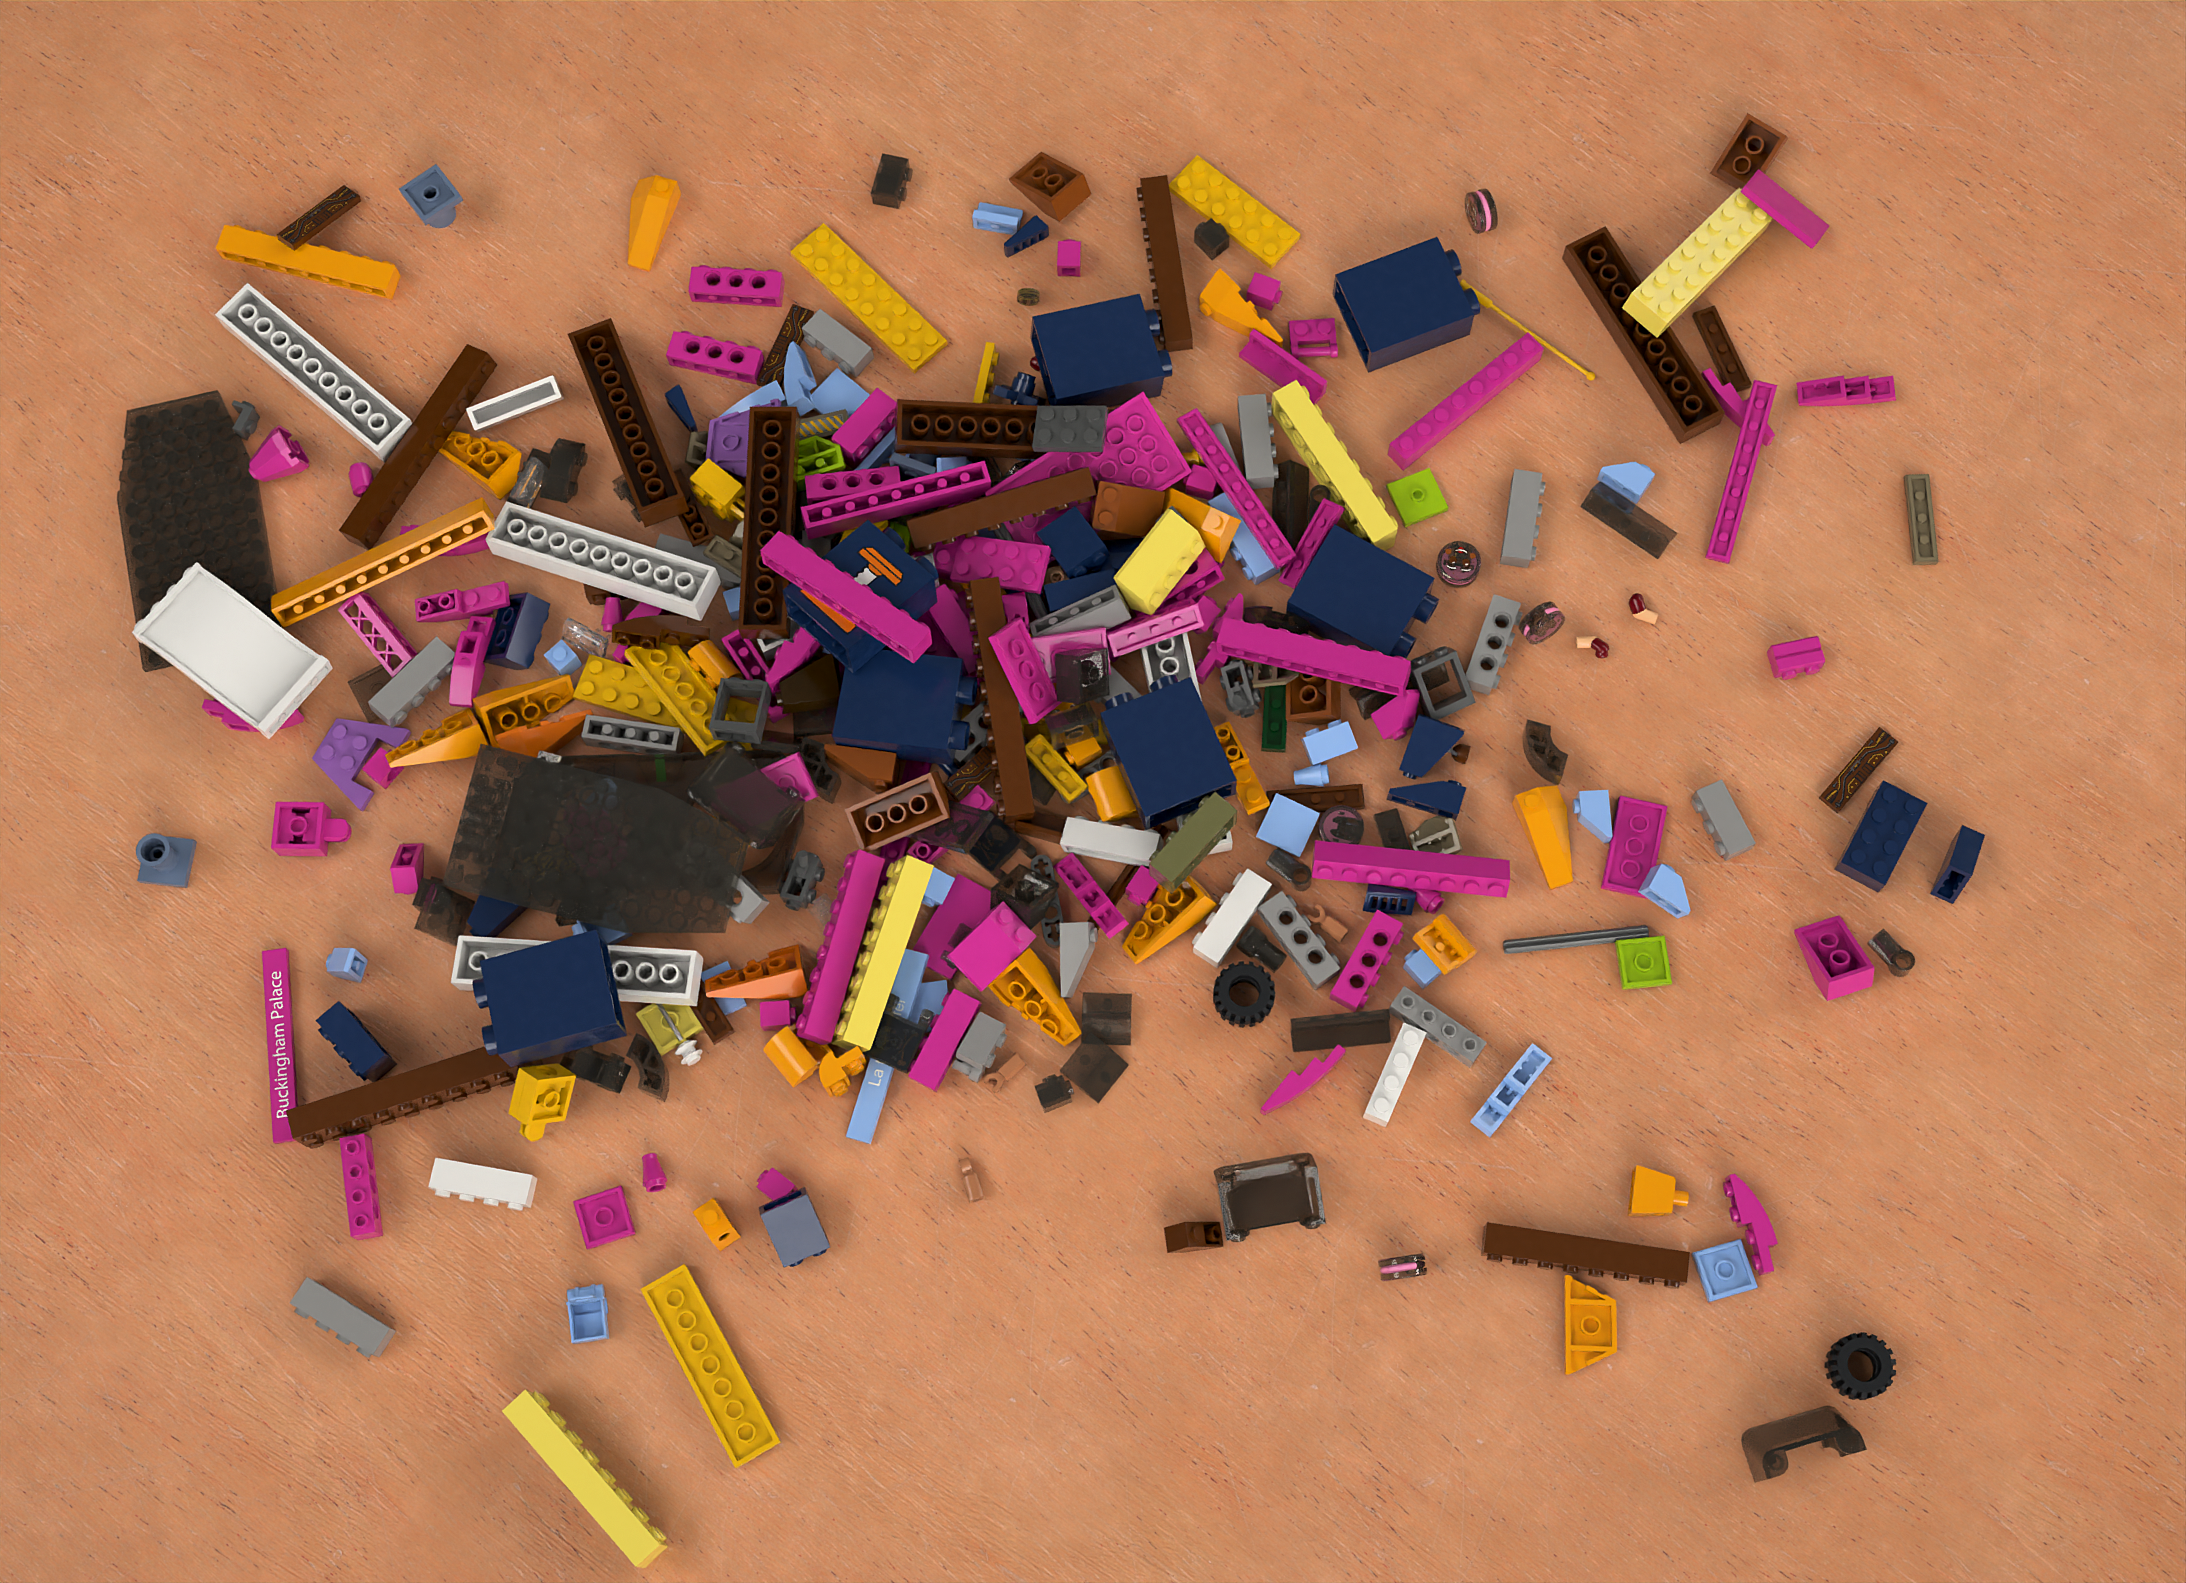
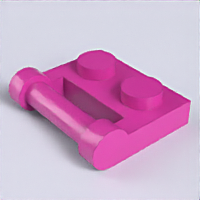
[1288,318,1338,360]

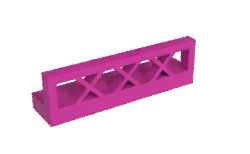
[1239,329,1327,405]
[338,591,418,678]
[1106,597,1204,658]

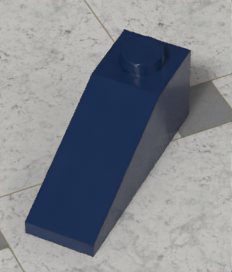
[1386,780,1466,821]

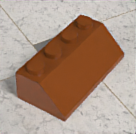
[844,771,950,852]

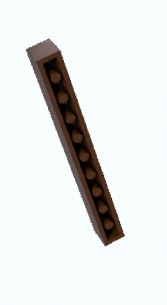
[339,344,497,550]

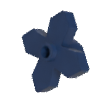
[993,371,1047,406]

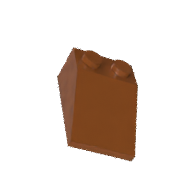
[1710,113,1788,189]
[1009,152,1092,222]
[1088,480,1165,537]
[824,744,900,795]

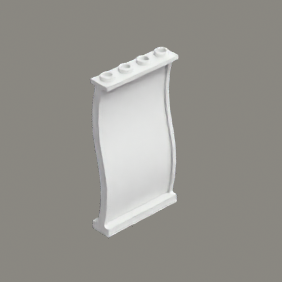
[132,562,333,739]

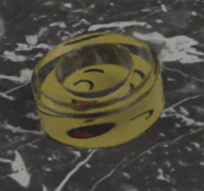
[1017,288,1040,306]

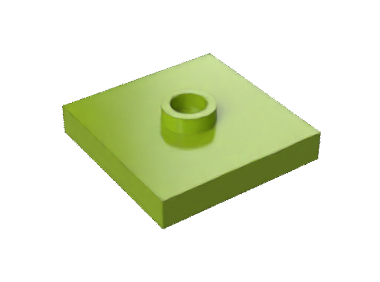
[1386,468,1449,527]
[1615,936,1672,990]

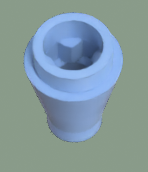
[1294,763,1330,787]

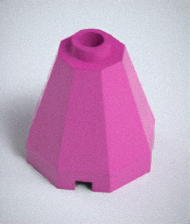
[248,425,309,482]

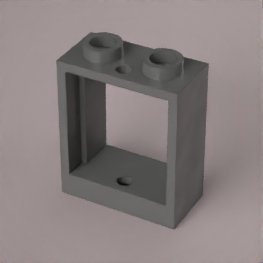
[1410,646,1476,720]
[709,677,772,744]

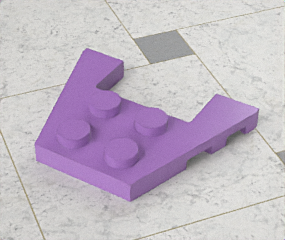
[705,399,781,479]
[312,718,411,812]

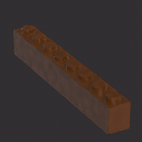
[1136,175,1193,352]
[905,466,1097,551]
[1481,1222,1690,1289]

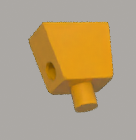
[1627,1165,1689,1217]
[692,1198,741,1251]

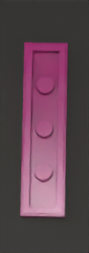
[1278,498,1345,589]

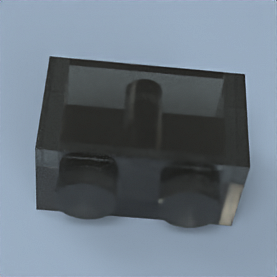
[871,153,913,209]

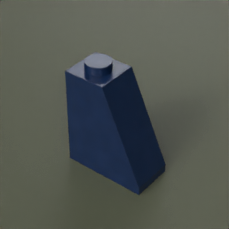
[1399,714,1465,780]
[1930,825,1985,904]
[467,866,531,938]

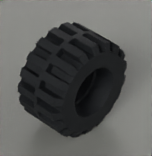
[1213,961,1275,1028]
[1825,1332,1896,1400]

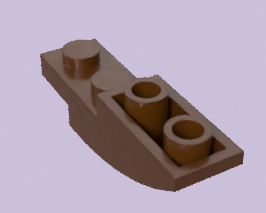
[674,468,715,547]
[612,615,710,650]

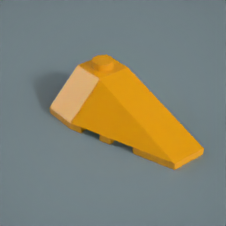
[628,175,681,272]

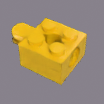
[689,458,745,523]
[508,1063,576,1142]

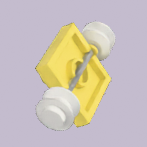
[636,1003,704,1066]

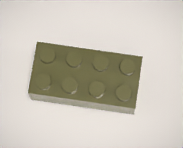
[1149,792,1237,894]

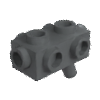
[1220,660,1262,718]
[779,850,825,911]

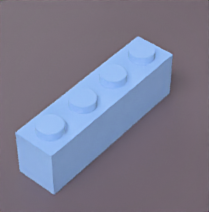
[1208,493,1280,586]

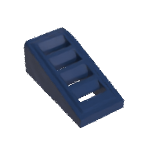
[1004,215,1049,257]
[665,385,698,433]
[1363,884,1417,915]

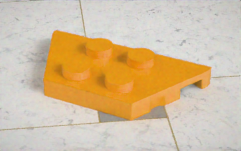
[1564,1275,1617,1375]

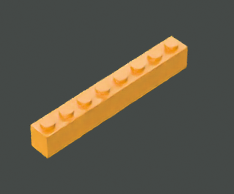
[215,225,401,300]

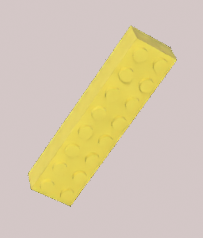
[1622,188,1773,338]
[1271,380,1398,551]
[831,855,934,1052]
[502,1389,668,1568]

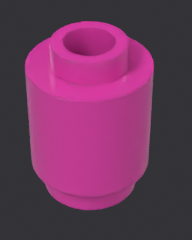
[348,462,374,498]

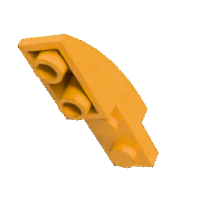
[1214,721,1270,815]

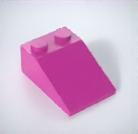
[947,901,1037,991]
[1794,915,1875,1001]

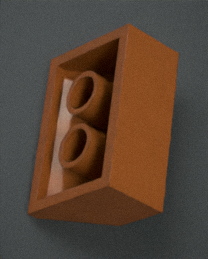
[1286,672,1341,725]

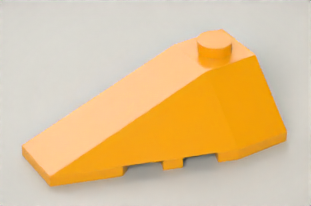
[1199,268,1283,348]
[438,431,521,500]
[1161,487,1241,563]
[472,674,574,750]
[385,708,489,767]
[1512,786,1573,890]
[1122,875,1217,964]
[988,947,1082,1047]

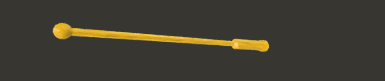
[1460,279,1595,381]

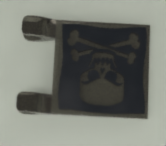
[958,810,1037,887]
[863,993,935,1074]

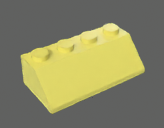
[1113,509,1206,615]

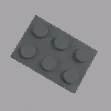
[1032,406,1108,452]

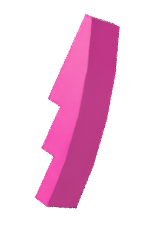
[1701,368,1775,446]
[1796,376,1896,406]
[1053,852,1128,939]
[1260,1044,1346,1115]

